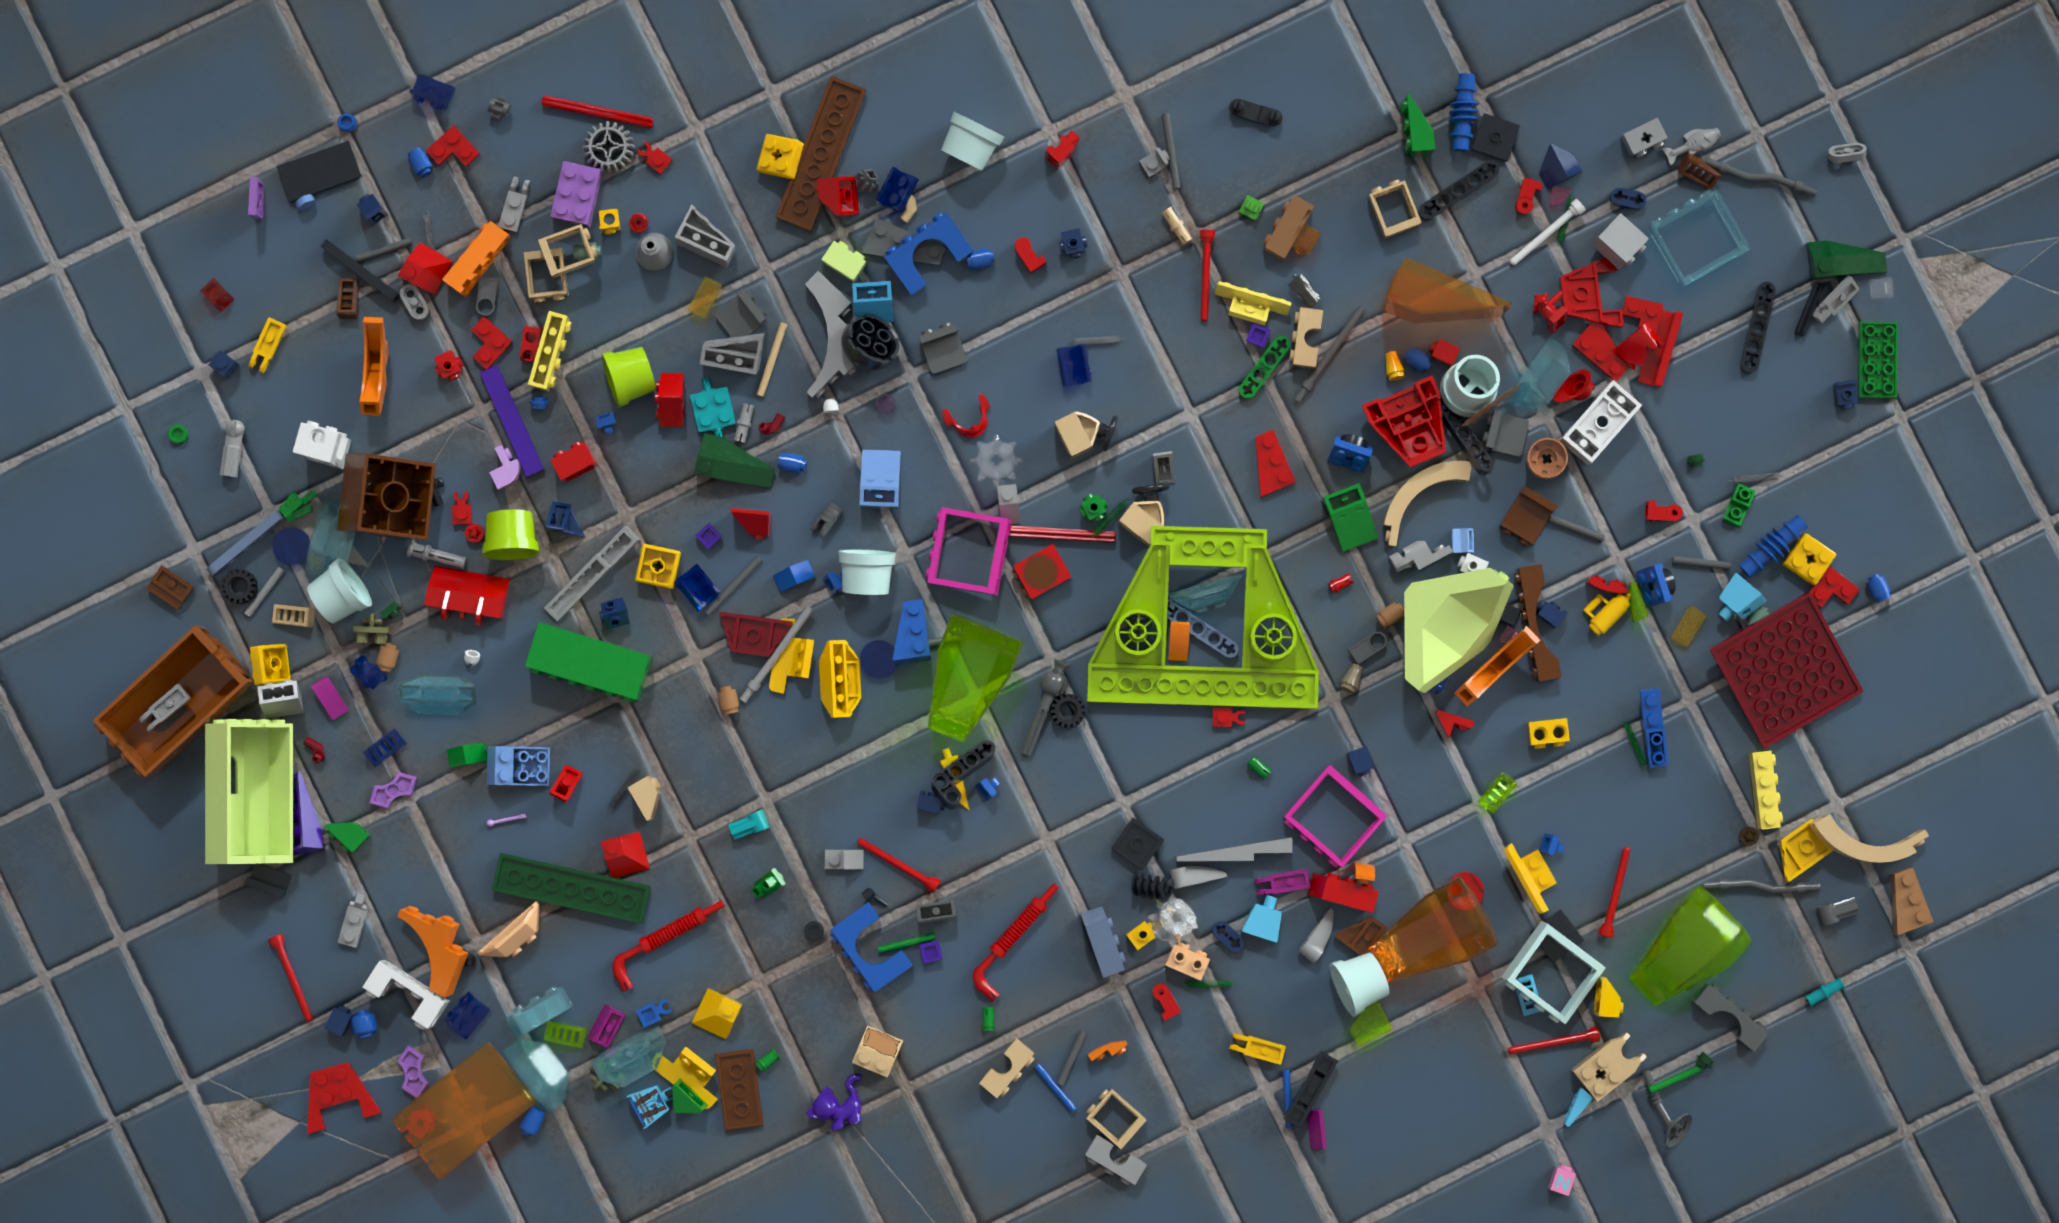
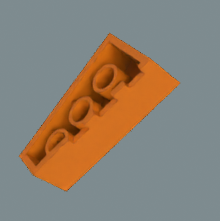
[442,221,511,298]

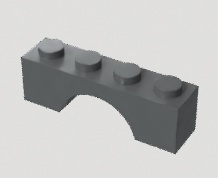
[1691,984,1769,1052]

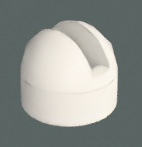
[823,399,839,413]
[464,650,480,666]

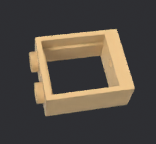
[1368,180,1422,239]
[538,224,598,278]
[524,248,569,303]
[1086,1088,1147,1149]

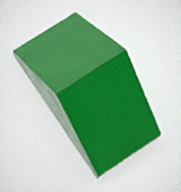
[447,742,487,768]
[672,1079,708,1113]

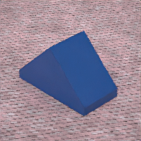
[773,560,816,593]

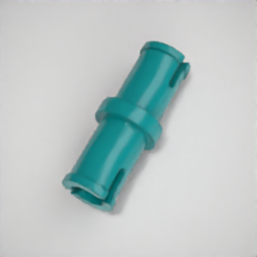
[1805,977,1845,1007]

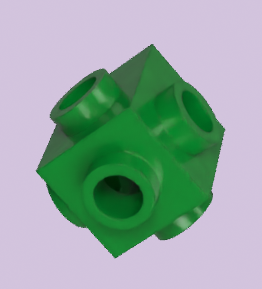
[1079,494,1108,523]

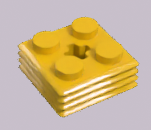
[756,134,804,179]
[1783,533,1836,585]
[635,544,681,589]
[250,644,291,685]

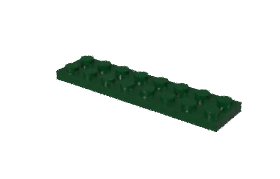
[491,853,651,924]

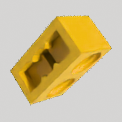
[1527,718,1570,749]

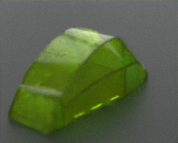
[928,613,1024,743]
[1628,884,1752,1006]

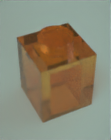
[1293,224,1321,256]

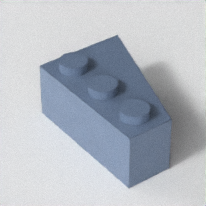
[1081,906,1126,978]

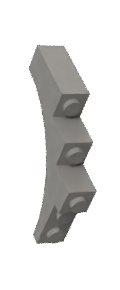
[805,271,858,399]

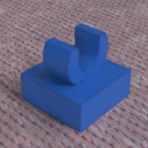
[595,411,616,435]
[823,571,842,595]
[975,777,1000,801]
[1539,833,1565,856]

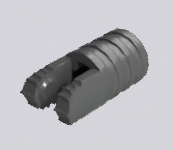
[811,501,843,538]

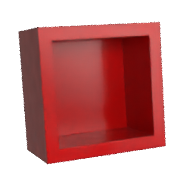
[550,441,599,483]

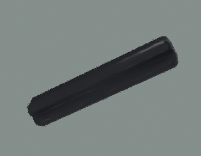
[1795,282,1824,337]

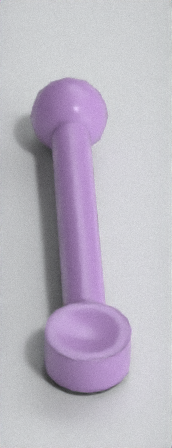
[487,814,526,827]

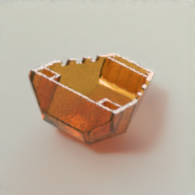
[1369,876,1498,982]

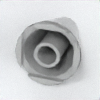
[635,233,674,271]

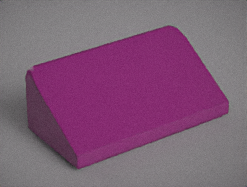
[587,1004,626,1049]
[1307,1109,1327,1149]

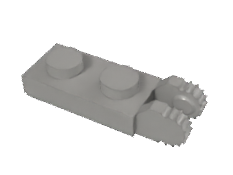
[498,176,530,233]
[139,684,192,732]

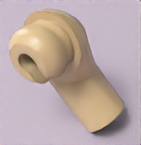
[900,194,917,223]

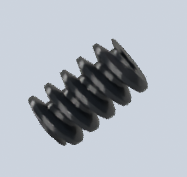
[1131,871,1174,902]

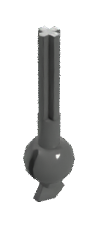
[1021,659,1070,756]

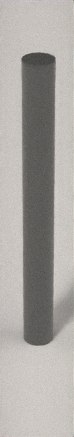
[1162,113,1181,189]
[704,556,762,616]

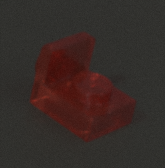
[200,278,234,312]

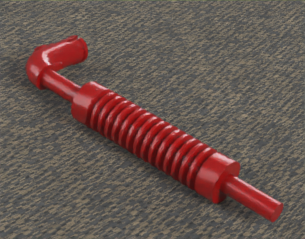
[972,883,1059,1002]
[612,900,725,992]

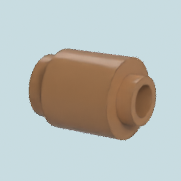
[1376,602,1405,629]
[376,643,400,672]
[717,686,740,715]

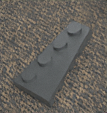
[861,218,947,266]

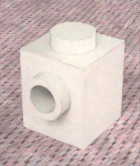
[1457,553,1489,573]

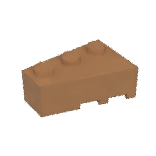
[1263,195,1314,261]
[1890,867,1934,935]

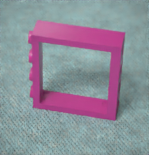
[926,507,1012,596]
[1283,765,1388,868]

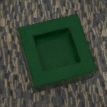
[380,601,402,620]

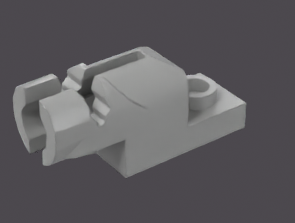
[1388,541,1453,572]

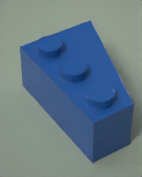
[892,599,932,665]

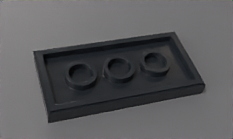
[277,141,362,203]

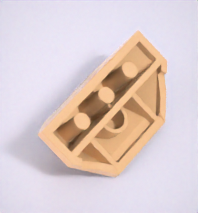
[477,901,540,957]

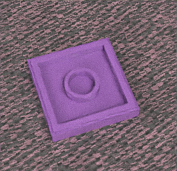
[248,177,265,221]

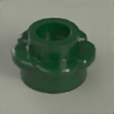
[1687,454,1705,467]
[1696,1052,1714,1069]

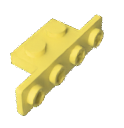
[1214,281,1291,326]

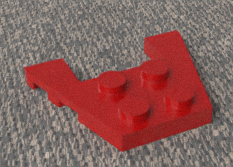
[1559,257,1624,328]
[307,1062,382,1134]

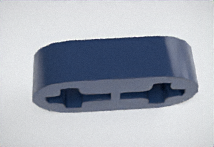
[1610,188,1646,210]
[1212,921,1244,952]

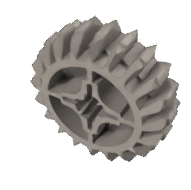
[583,121,635,173]

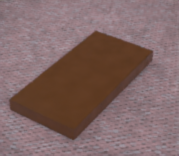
[715,1048,764,1131]

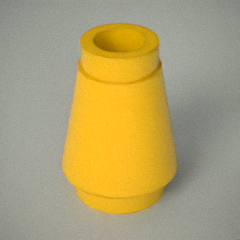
[1385,351,1405,381]

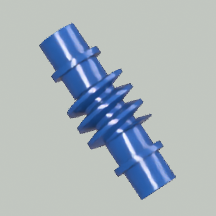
[1448,73,1479,152]
[1739,515,1808,578]

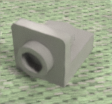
[1139,148,1170,178]

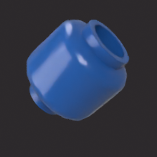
[351,1010,378,1039]

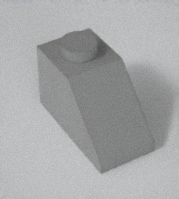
[997,484,1020,525]

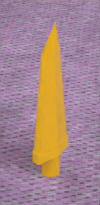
[940,748,970,811]

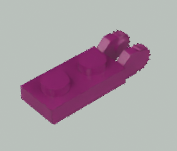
[1254,869,1310,895]

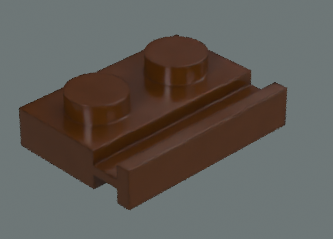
[146,565,194,610]

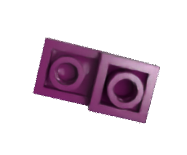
[311,676,349,720]

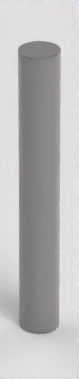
[244,567,284,617]

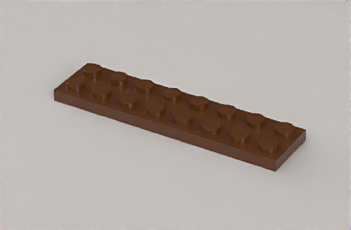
[775,76,867,232]

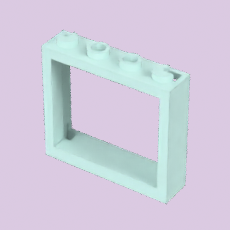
[1501,921,1606,1024]

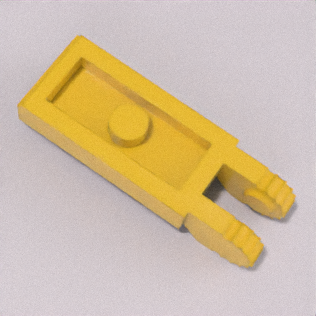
[249,317,287,373]
[1229,1033,1286,1065]

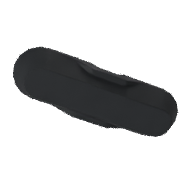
[1229,99,1283,126]

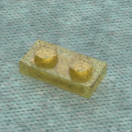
[688,276,723,319]
[1670,605,1707,648]

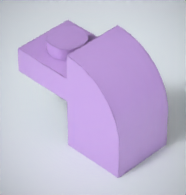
[489,445,521,491]

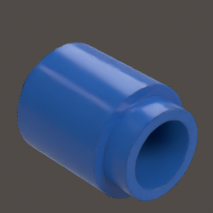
[407,147,433,177]
[966,247,995,270]
[1403,346,1432,373]
[778,452,807,475]
[1866,573,1891,603]
[519,1106,545,1137]

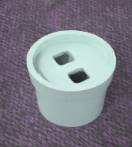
[941,112,1005,170]
[1440,355,1500,417]
[838,550,896,595]
[307,558,372,624]
[1329,952,1389,1017]

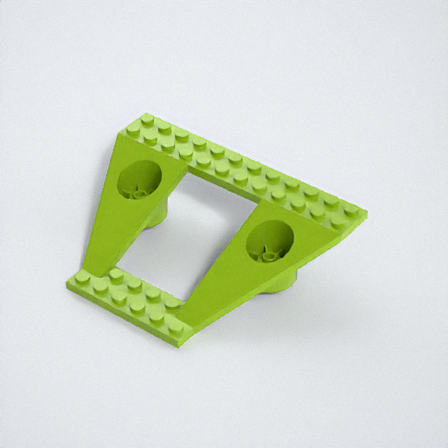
[1087,526,1319,709]

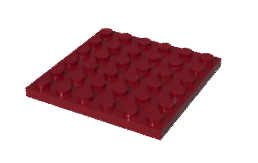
[1709,592,1864,749]

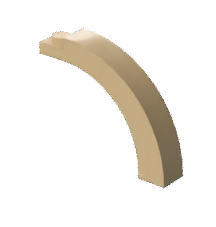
[1383,461,1472,547]
[1809,814,1929,863]

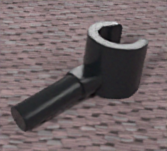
[862,888,888,907]

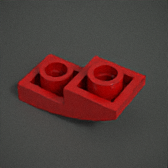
[1586,575,1628,594]

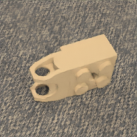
[1571,1032,1646,1102]

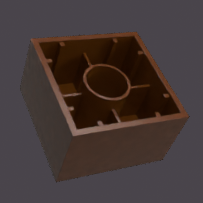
[337,453,436,540]

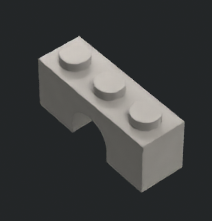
[1085,1134,1147,1186]

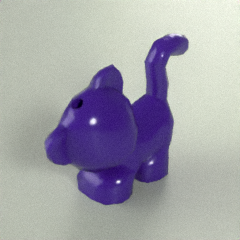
[806,1074,862,1132]

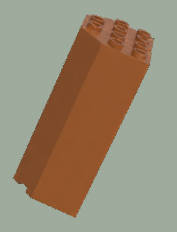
[92,625,254,778]

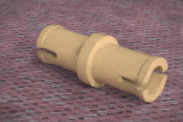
[1161,207,1192,245]

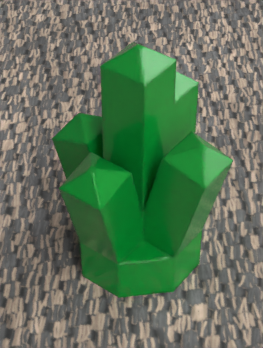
[278,490,317,523]

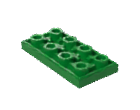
[1858,322,1898,399]

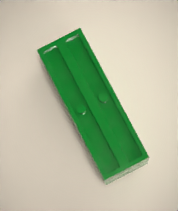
[525,622,653,703]

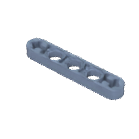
[206,510,285,577]
[1167,599,1239,658]

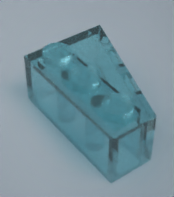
[506,986,573,1039]

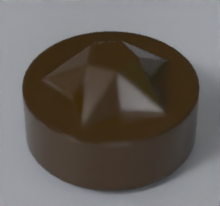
[1739,827,1759,846]

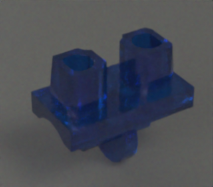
[350,655,388,689]

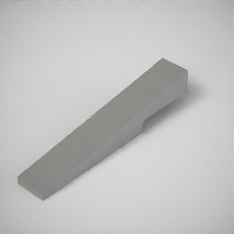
[544,526,641,622]
[1176,837,1292,861]

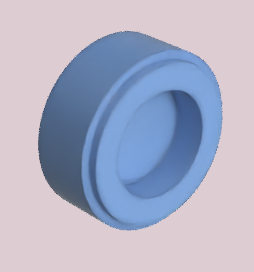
[295,194,316,211]

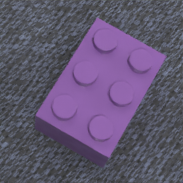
[550,161,603,228]

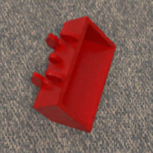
[424,566,510,626]

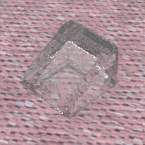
[1870,278,1894,299]

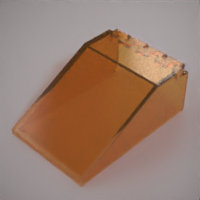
[1381,258,1512,324]
[392,1042,537,1179]

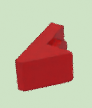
[1435,710,1475,738]
[549,765,583,803]

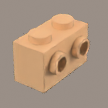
[1165,942,1210,980]

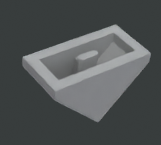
[1152,451,1175,484]

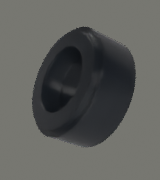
[804,921,824,940]

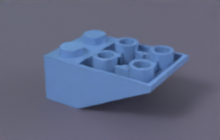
[860,450,901,508]
[487,746,550,786]

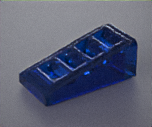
[363,728,407,767]

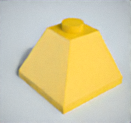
[1593,976,1623,1018]
[692,988,743,1039]

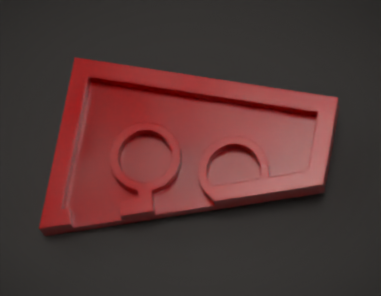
[1572,322,1629,382]
[1255,430,1296,498]

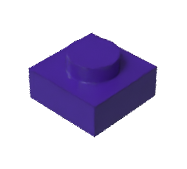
[1246,323,1271,348]
[695,523,722,550]
[919,940,943,964]

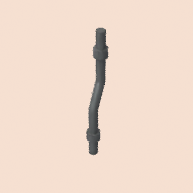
[1705,158,1817,197]
[1703,879,1821,894]

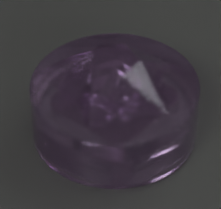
[876,394,896,414]

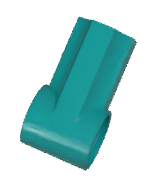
[729,810,770,840]

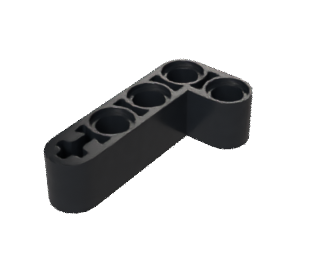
[931,740,995,809]

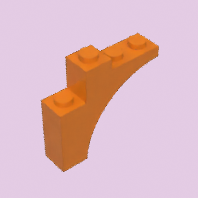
[359,317,389,416]
[1454,627,1540,707]
[397,906,468,998]

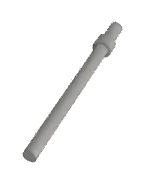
[740,606,813,703]

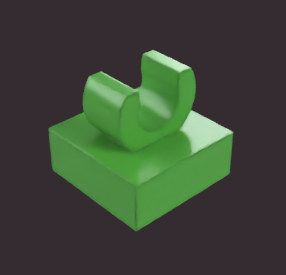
[1238,195,1264,221]

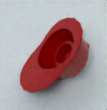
[1551,369,1595,403]

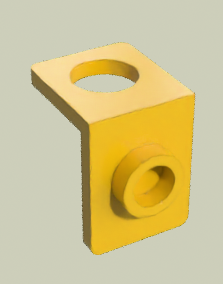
[599,209,621,235]

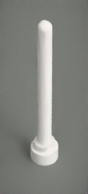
[1510,198,1586,265]

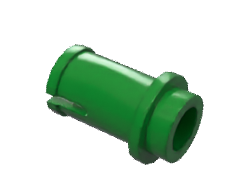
[1247,756,1272,780]
[981,1007,996,1031]
[755,1048,781,1072]

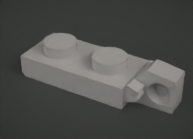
[1813,275,1859,323]
[337,893,368,948]

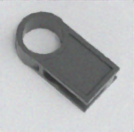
[476,277,499,317]
[1348,632,1387,664]

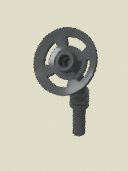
[1642,1070,1692,1147]

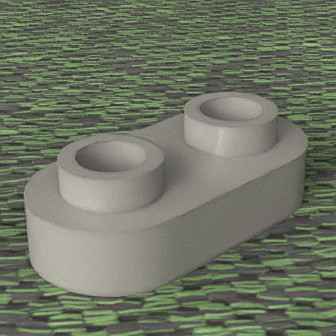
[1828,143,1867,164]
[400,284,430,320]

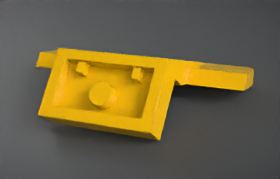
[769,618,814,694]
[1504,843,1557,914]
[651,1047,718,1109]

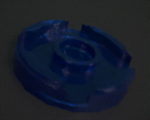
[272,527,312,565]
[860,640,897,678]

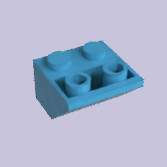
[852,281,894,322]

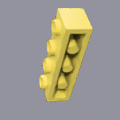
[528,311,572,392]
[1748,751,1783,830]

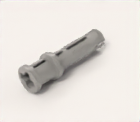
[407,540,467,569]

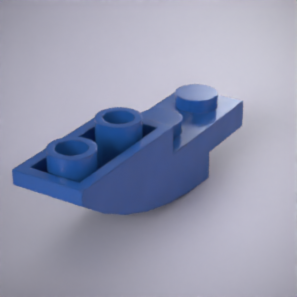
[1639,688,1669,768]

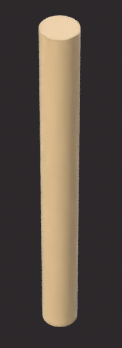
[756,322,788,397]

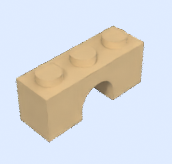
[1289,307,1323,369]
[979,1038,1035,1098]

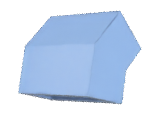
[1451,528,1474,554]

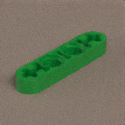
[1239,336,1290,399]

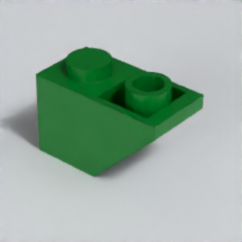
[324,823,371,853]

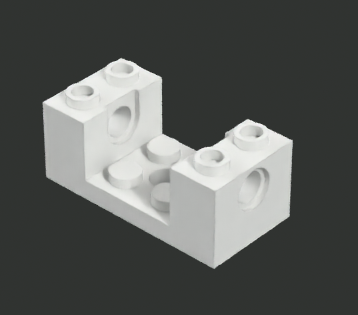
[1559,380,1642,466]
[293,421,351,469]
[363,960,450,1030]

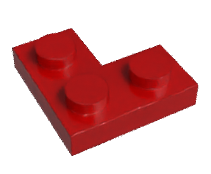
[426,125,480,167]
[1622,296,1664,335]
[471,316,513,370]
[1809,566,1860,608]

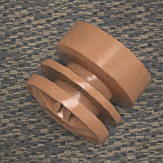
[1526,438,1568,480]

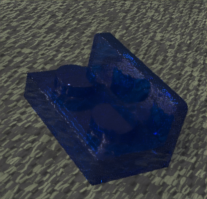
[409,73,456,110]
[876,167,919,213]

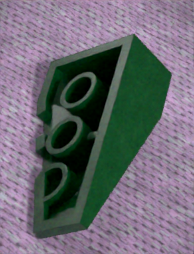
[1807,240,1888,280]
[694,433,775,488]

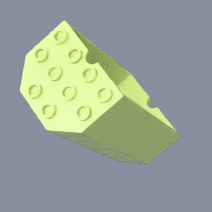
[205,719,293,864]

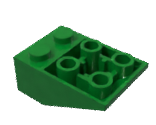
[1400,94,1435,158]
[1322,483,1378,552]

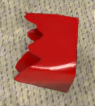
[1615,323,1665,371]

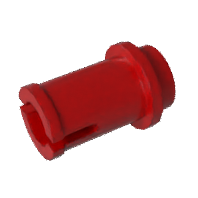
[1328,573,1354,593]

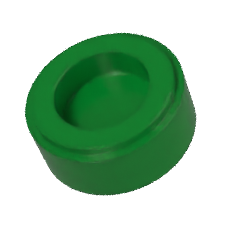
[168,424,189,444]

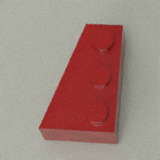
[1307,873,1379,913]

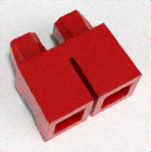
[1045,130,1080,170]

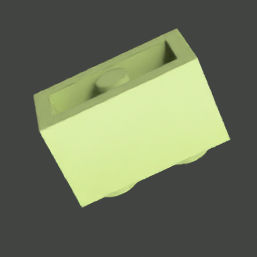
[821,241,867,282]

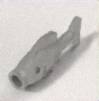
[1662,128,1722,166]

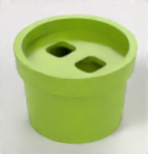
[601,347,656,408]
[482,509,540,561]

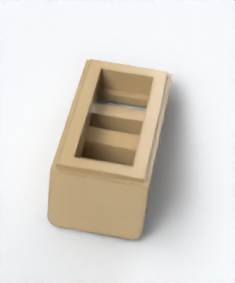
[272,604,315,627]

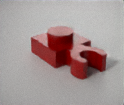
[637,142,673,175]
[452,491,473,525]
[1212,707,1246,727]

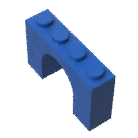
[883,212,974,295]
[830,902,913,992]

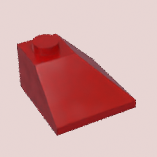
[816,176,859,216]
[398,242,454,295]
[730,508,772,540]
[601,831,650,878]

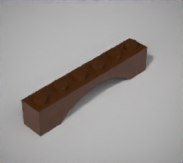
[1514,564,1562,682]

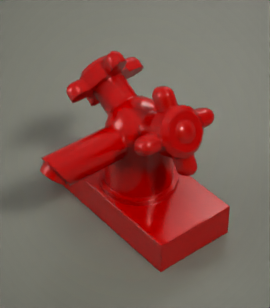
[1532,290,1568,335]

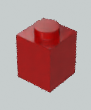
[1429,339,1461,368]

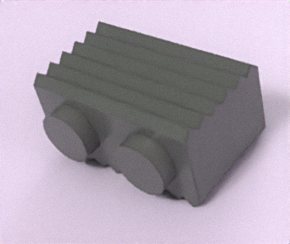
[916,898,957,923]

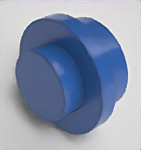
[337,113,357,132]
[529,395,548,409]

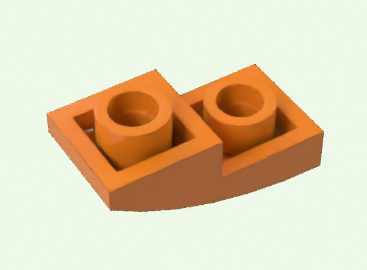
[1168,621,1190,661]
[1353,862,1375,884]
[1087,1040,1128,1061]

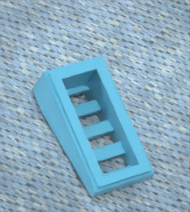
[1515,974,1540,1016]
[1563,1087,1593,1127]

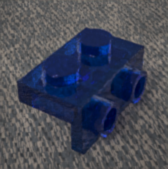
[1056,344,1092,387]
[674,564,721,611]
[444,992,491,1040]

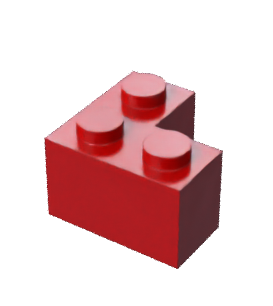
[655,373,685,427]

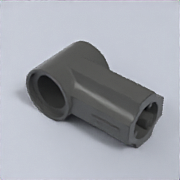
[1817,897,1859,926]

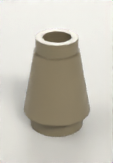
[1340,664,1363,694]

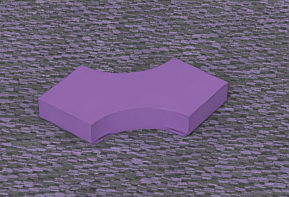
[369,772,418,809]
[397,1045,429,1099]

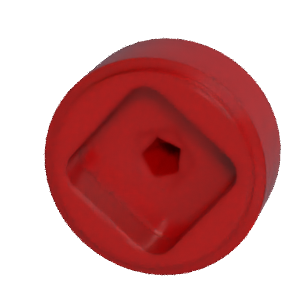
[629,213,649,233]
[465,524,485,543]

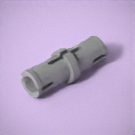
[733,403,755,443]

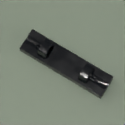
[1283,1051,1338,1128]

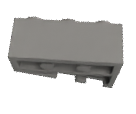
[675,204,735,268]

